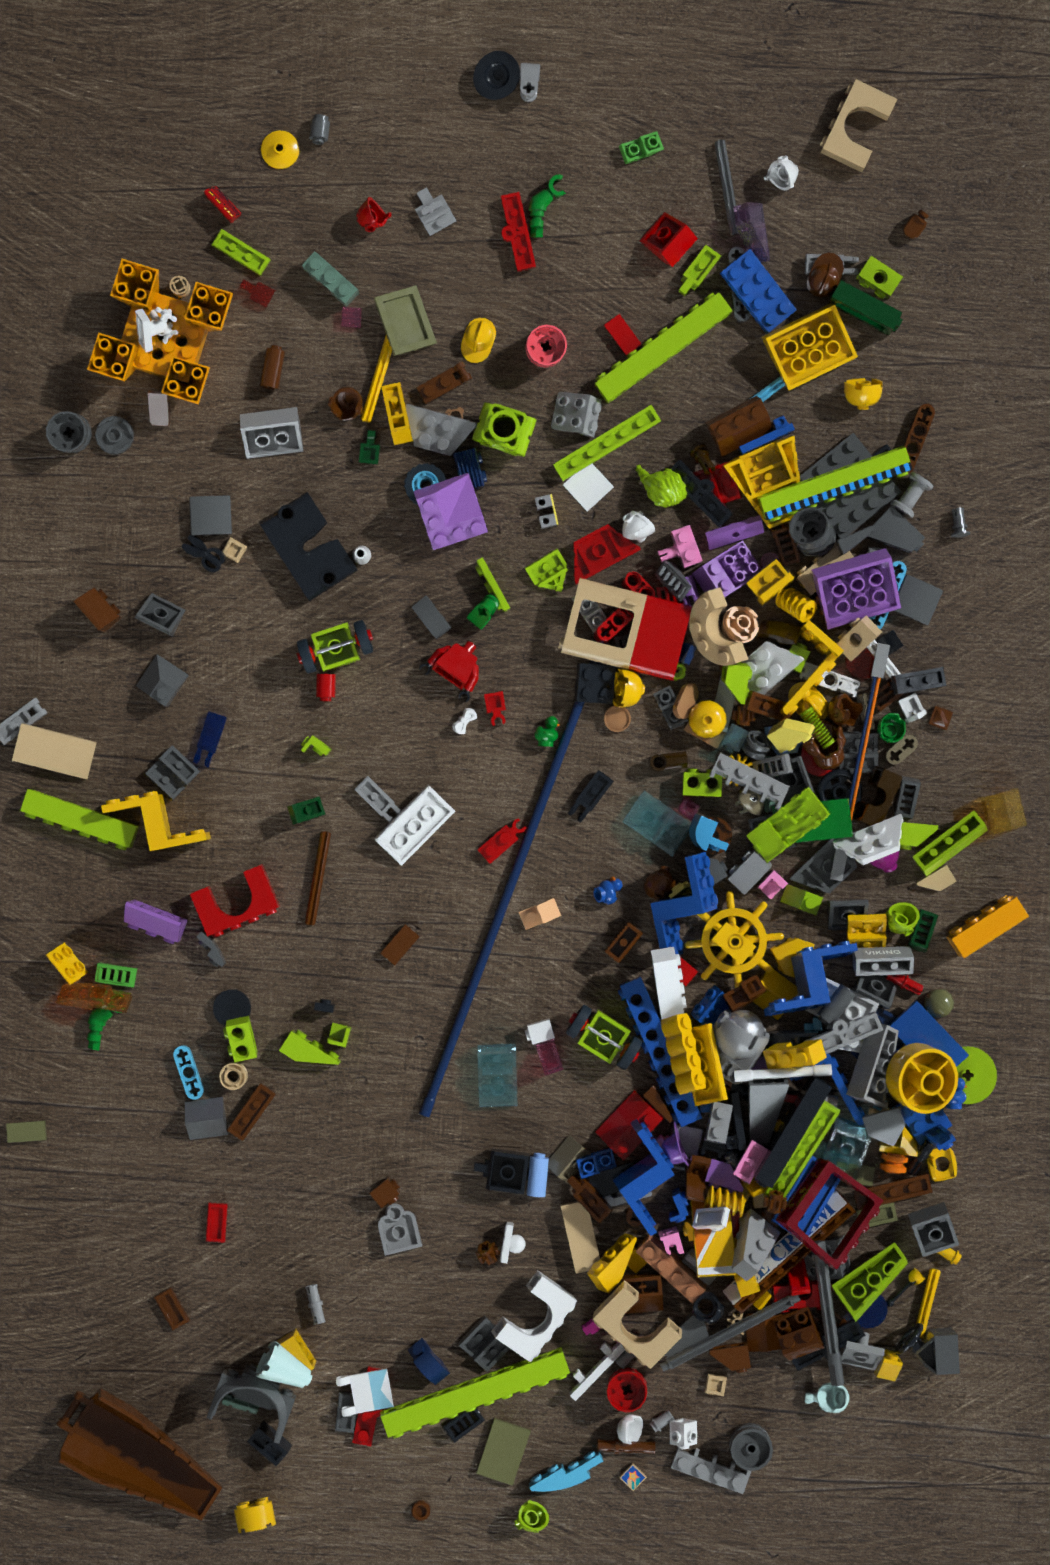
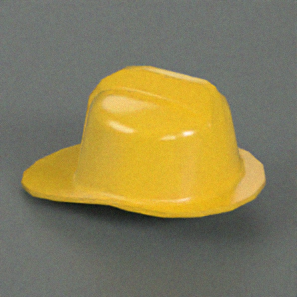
[461,318,496,363]
[788,682,828,723]

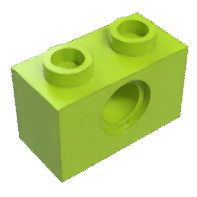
[857,256,903,299]

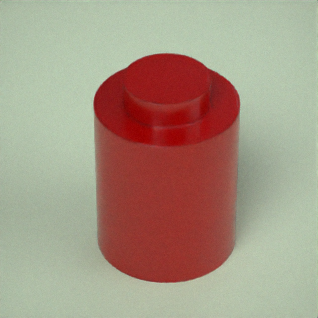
[316,674,336,701]

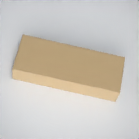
[560,1201,600,1274]

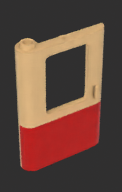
[558,578,692,681]

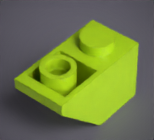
[721,662,752,704]

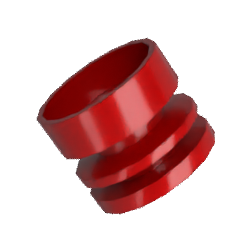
[607,1367,647,1413]

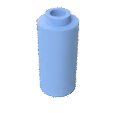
[526,1153,549,1197]

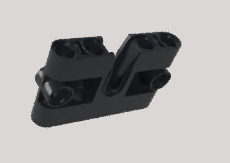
[259,492,358,601]

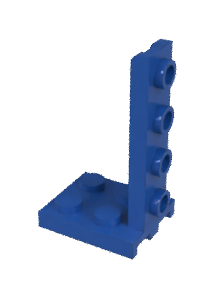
[789,1053,865,1126]
[895,1103,956,1151]

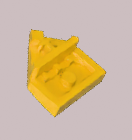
[770,937,815,978]

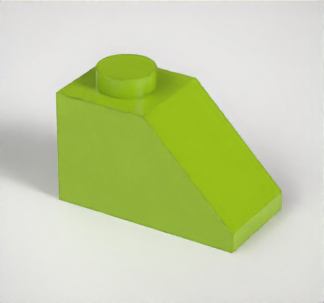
[900,822,938,850]

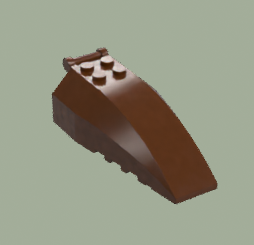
[56,1388,222,1521]

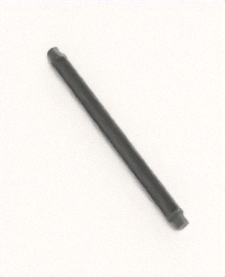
[660,1295,801,1372]

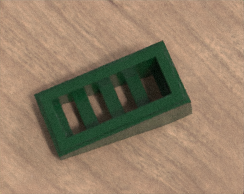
[907,909,939,953]

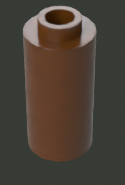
[260,345,285,390]

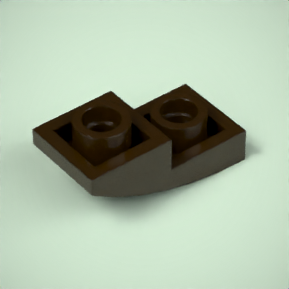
[757,620,802,645]

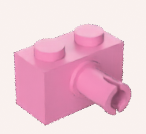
[658,525,703,569]

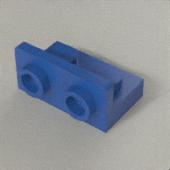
[691,985,729,1026]

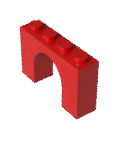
[190,864,280,938]

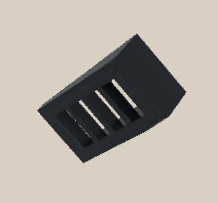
[442,1407,485,1443]

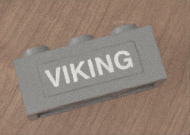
[852,946,914,976]

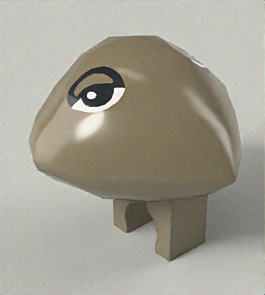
[735,787,764,816]

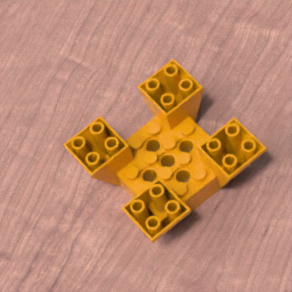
[87,259,233,405]

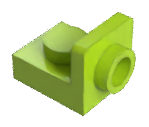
[301,735,332,756]

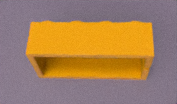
[946,895,1029,958]

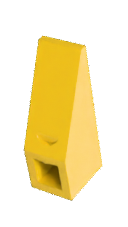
[587,1233,637,1293]

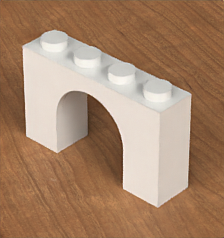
[491,1270,577,1362]

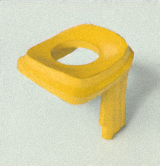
[927,1148,957,1182]

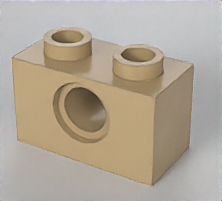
[837,615,882,661]

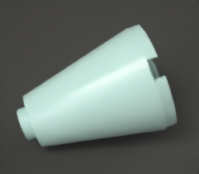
[256,1341,312,1388]

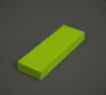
[212,229,271,276]

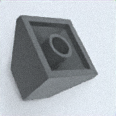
[136,654,189,707]

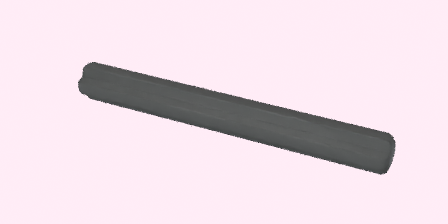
[715,140,740,235]

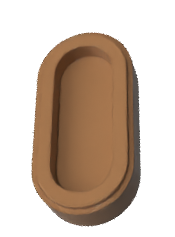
[673,683,699,719]

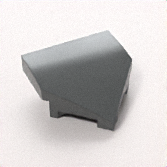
[862,1106,906,1147]

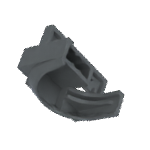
[206,1364,297,1444]

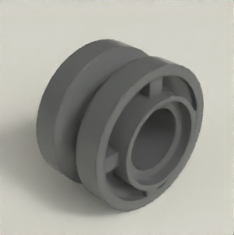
[742,730,773,760]

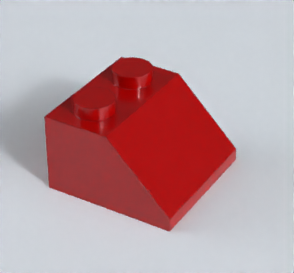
[640,212,698,267]

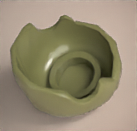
[924,989,954,1018]

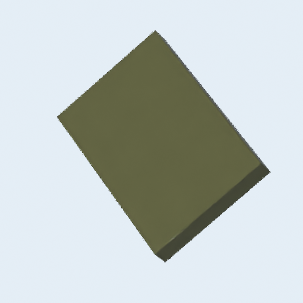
[476,1418,531,1486]

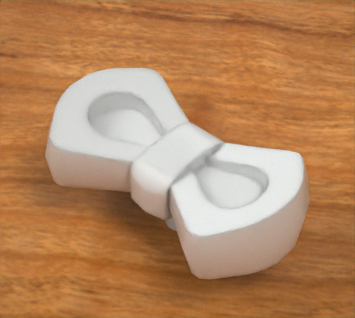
[452,708,477,734]

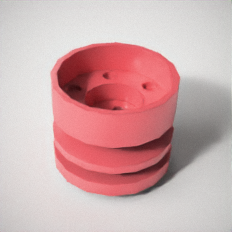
[525,324,567,368]

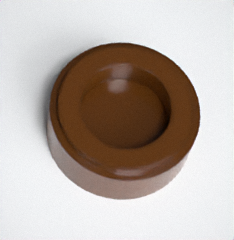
[411,1500,431,1521]

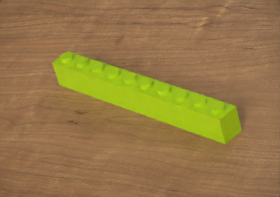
[380,1347,570,1438]

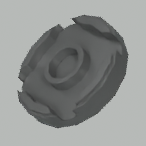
[95,416,134,455]

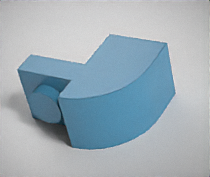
[689,813,729,852]

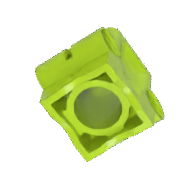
[472,402,537,457]

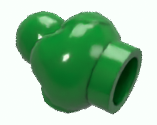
[534,716,560,747]

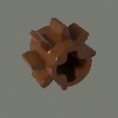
[732,706,755,726]
[763,1190,787,1214]
[475,1240,501,1265]

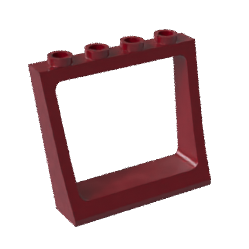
[776,1158,884,1270]

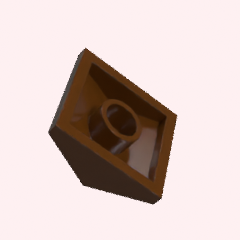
[744,1311,783,1352]

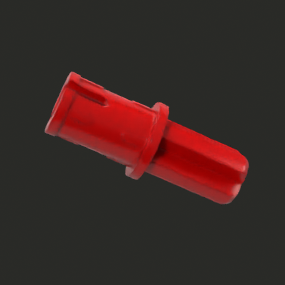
[885,974,924,995]

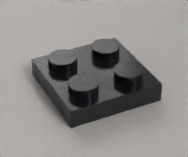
[574,663,616,704]

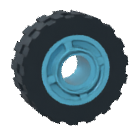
[404,463,446,505]

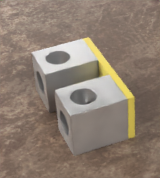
[535,494,558,529]

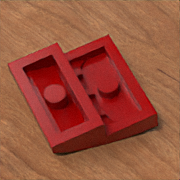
[693,462,743,504]

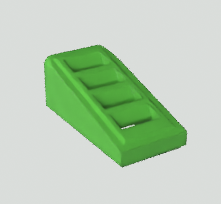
[95,962,138,988]

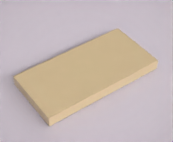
[12,723,97,779]

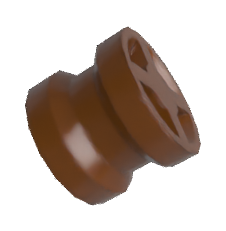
[626,1207,642,1227]

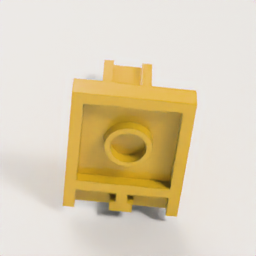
[780,620,844,717]

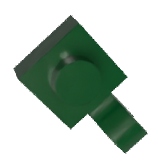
[359,430,380,465]

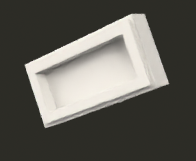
[692,1207,730,1231]
[500,1222,526,1264]

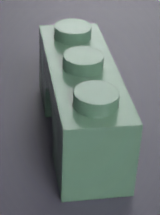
[302,251,359,307]

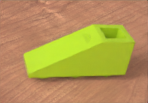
[279,1029,341,1065]

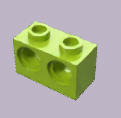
[682,768,722,797]
[223,1016,258,1062]

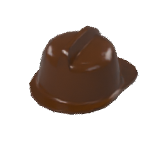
[807,252,844,297]

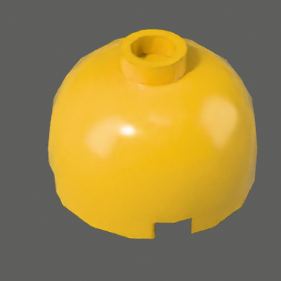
[844,378,883,410]
[613,669,645,707]
[688,700,727,738]

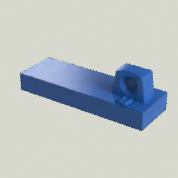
[738,416,795,455]

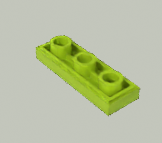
[475,557,510,612]

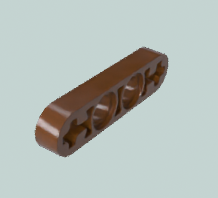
[903,404,935,475]

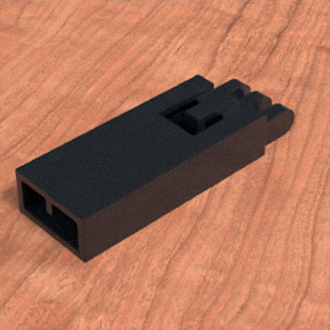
[588,1158,643,1196]

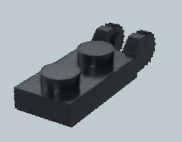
[568,770,614,823]

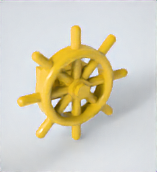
[684,891,784,988]

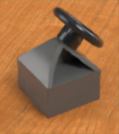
[895,1323,960,1375]

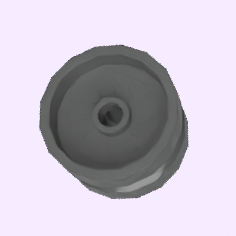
[729,1423,773,1471]

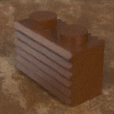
[605,922,643,963]

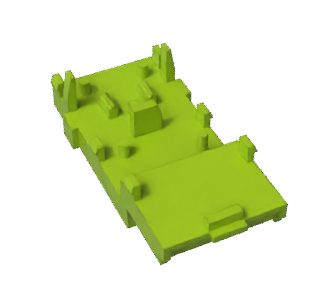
[746,787,830,863]

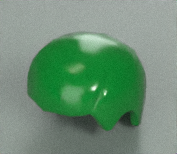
[877,713,906,743]

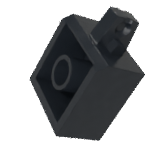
[473,1148,529,1194]

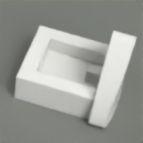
[898,693,927,723]

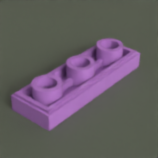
[705,515,764,550]

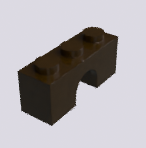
[853,766,903,826]

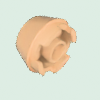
[721,606,759,643]

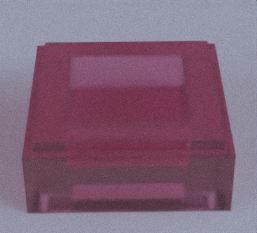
[341,307,362,328]

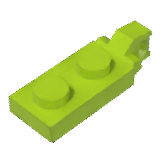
[679,245,721,296]

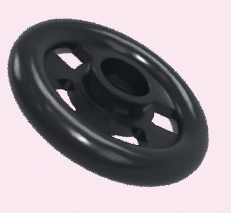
[817,769,862,809]

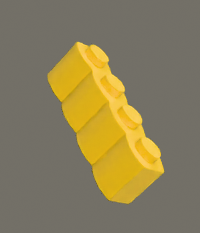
[661,1013,706,1095]

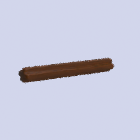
[305,831,331,925]

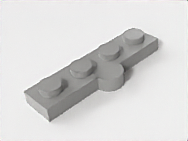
[805,1011,883,1054]

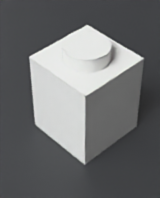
[525,1018,555,1044]

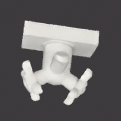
[135,307,178,352]

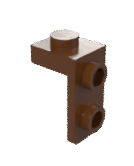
[686,1155,711,1202]

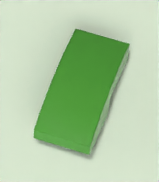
[619,131,664,164]

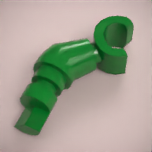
[528,174,566,238]
[87,991,126,1051]

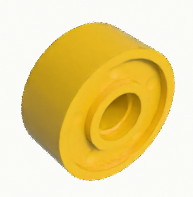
[886,1043,958,1114]

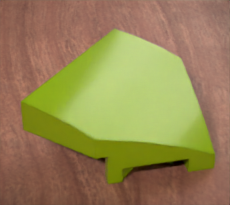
[525,548,568,592]

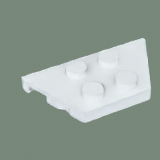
[742,641,805,700]
[832,814,904,865]

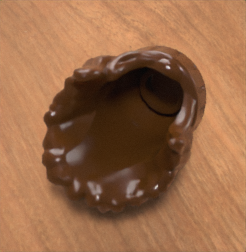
[802,718,846,770]

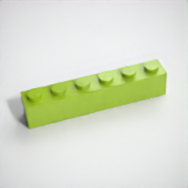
[20,789,139,850]

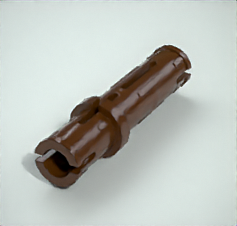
[597,1438,655,1455]

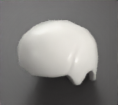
[617,1414,643,1444]

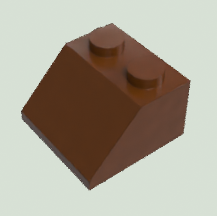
[73,588,122,633]

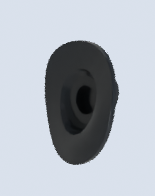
[473,51,520,100]

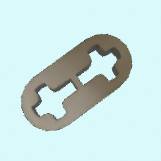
[885,735,918,765]

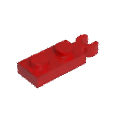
[478,818,527,864]

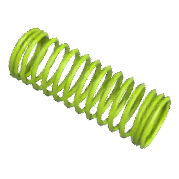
[799,707,835,749]

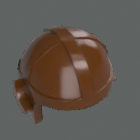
[328,387,363,421]
[827,694,863,727]

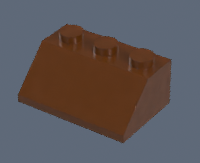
[705,396,773,457]

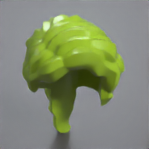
[636,465,687,508]

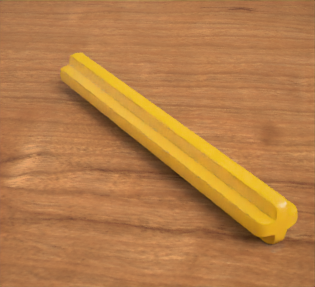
[361,335,392,423]

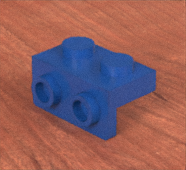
[669,1188,689,1223]

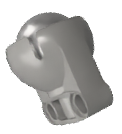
[713,1009,770,1084]

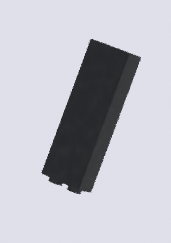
[754,1076,832,1188]

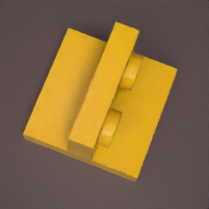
[746,559,794,606]

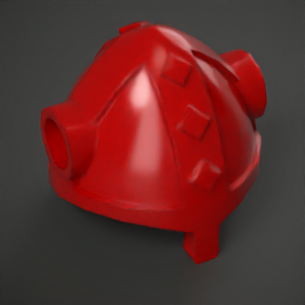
[356,197,392,232]

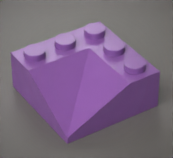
[414,473,488,550]

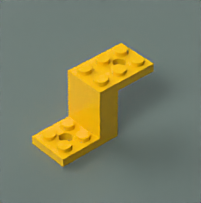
[101,791,211,851]

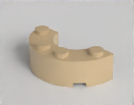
[689,587,748,665]

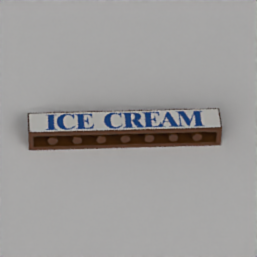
[721,1189,856,1314]

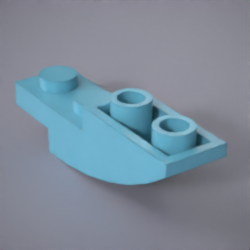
[529,1451,603,1492]

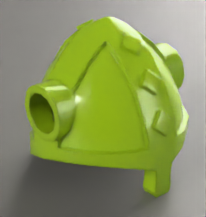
[886,902,920,936]
[514,1500,549,1533]

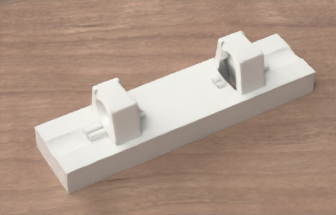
[570,1342,625,1401]

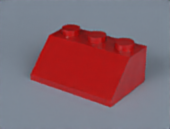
[595,1090,663,1161]

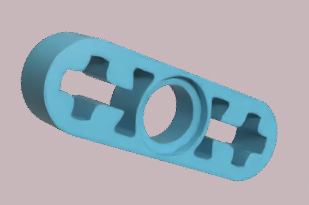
[173,1045,204,1100]

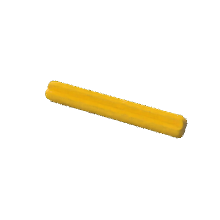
[916,1268,941,1339]

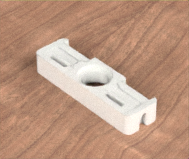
[799,662,860,697]

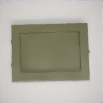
[374,286,437,356]

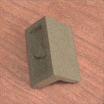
[548,1135,591,1183]

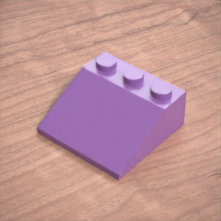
[124,899,188,944]

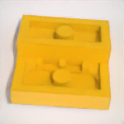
[847,914,887,948]

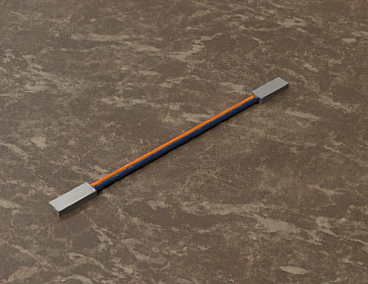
[829,643,890,881]

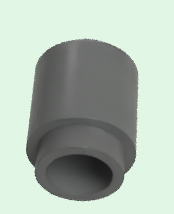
[309,114,330,145]

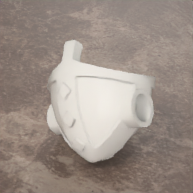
[764,155,799,191]
[622,511,655,542]

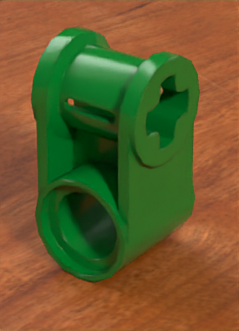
[467,594,499,630]

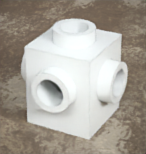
[670,1418,697,1449]

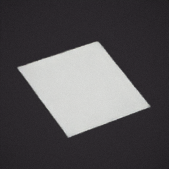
[563,464,614,511]

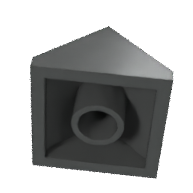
[135,593,186,637]
[772,756,814,802]
[827,899,869,930]
[852,975,898,1009]
[185,1097,228,1140]

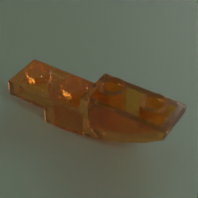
[56,983,133,1013]

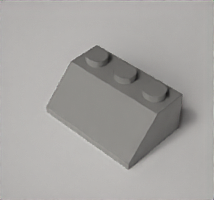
[240,407,303,459]

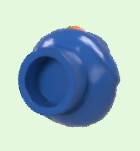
[593,877,623,905]
[946,1078,967,1109]

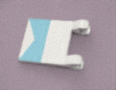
[336,1368,394,1417]

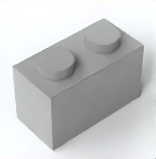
[728,849,772,895]
[704,1102,733,1144]

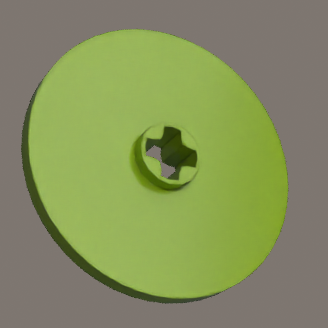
[956,1046,997,1104]

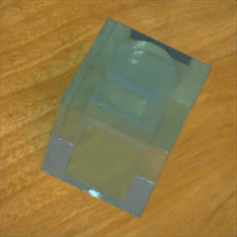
[721,723,749,754]

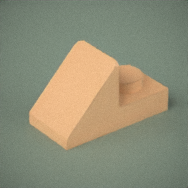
[518,898,561,930]

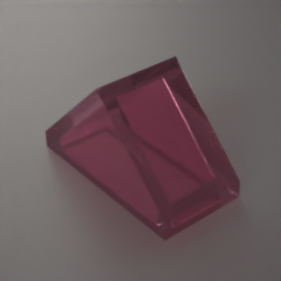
[535,1039,563,1076]

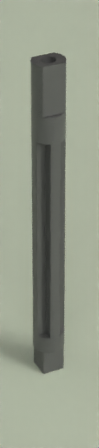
[813,1240,844,1386]

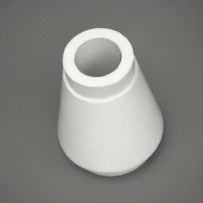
[352,546,371,565]

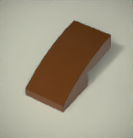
[723,975,766,1012]

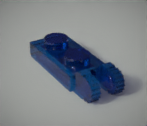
[193,711,227,768]

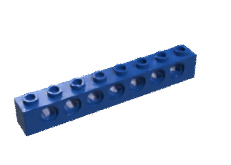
[618,976,702,1127]

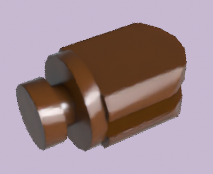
[903,210,929,239]

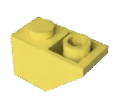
[767,718,815,753]

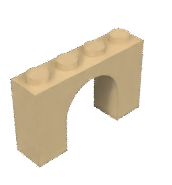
[820,79,897,172]
[593,1280,682,1369]

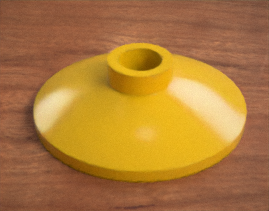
[261,130,299,169]

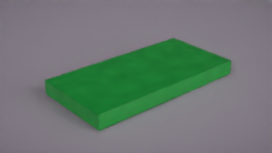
[772,798,853,843]

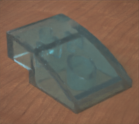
[622,791,691,857]
[477,1044,518,1107]

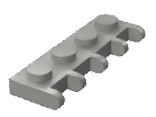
[709,753,790,810]
[671,1447,751,1494]

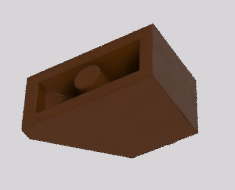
[709,1342,751,1373]

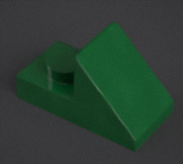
[287,796,326,825]

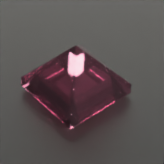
[678,796,699,821]

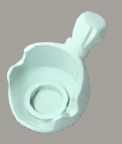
[804,1382,849,1413]

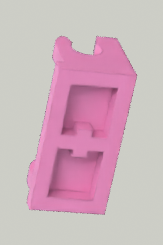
[732,1140,768,1184]
[658,1226,684,1255]

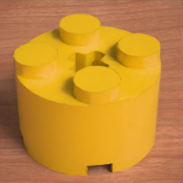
[234,1497,276,1533]

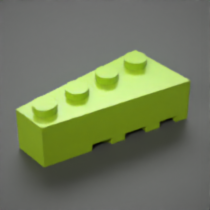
[832,1242,908,1322]

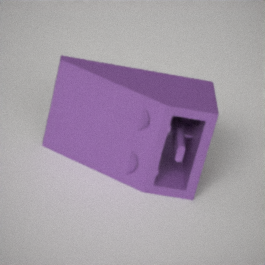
[692,540,762,597]

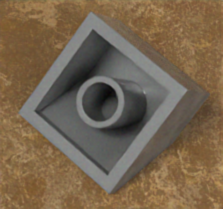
[908,1202,959,1257]

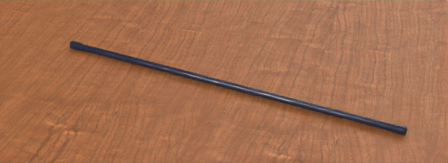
[419,631,608,1117]

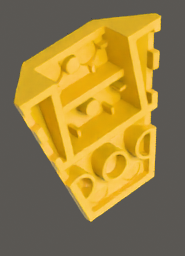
[723,435,804,529]

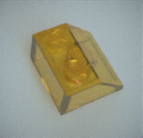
[980,788,1027,835]

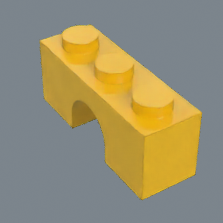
[763,1039,827,1069]

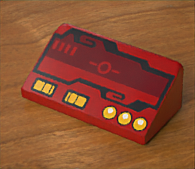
[204,186,241,223]

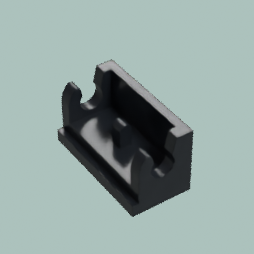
[247,1420,292,1466]

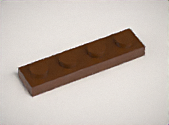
[853,1173,933,1210]

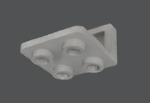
[551,392,602,437]

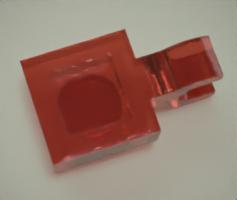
[240,279,276,308]

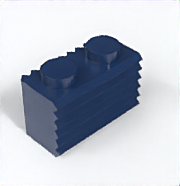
[453,448,488,490]

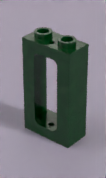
[828,280,903,336]

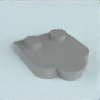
[378,1204,423,1256]

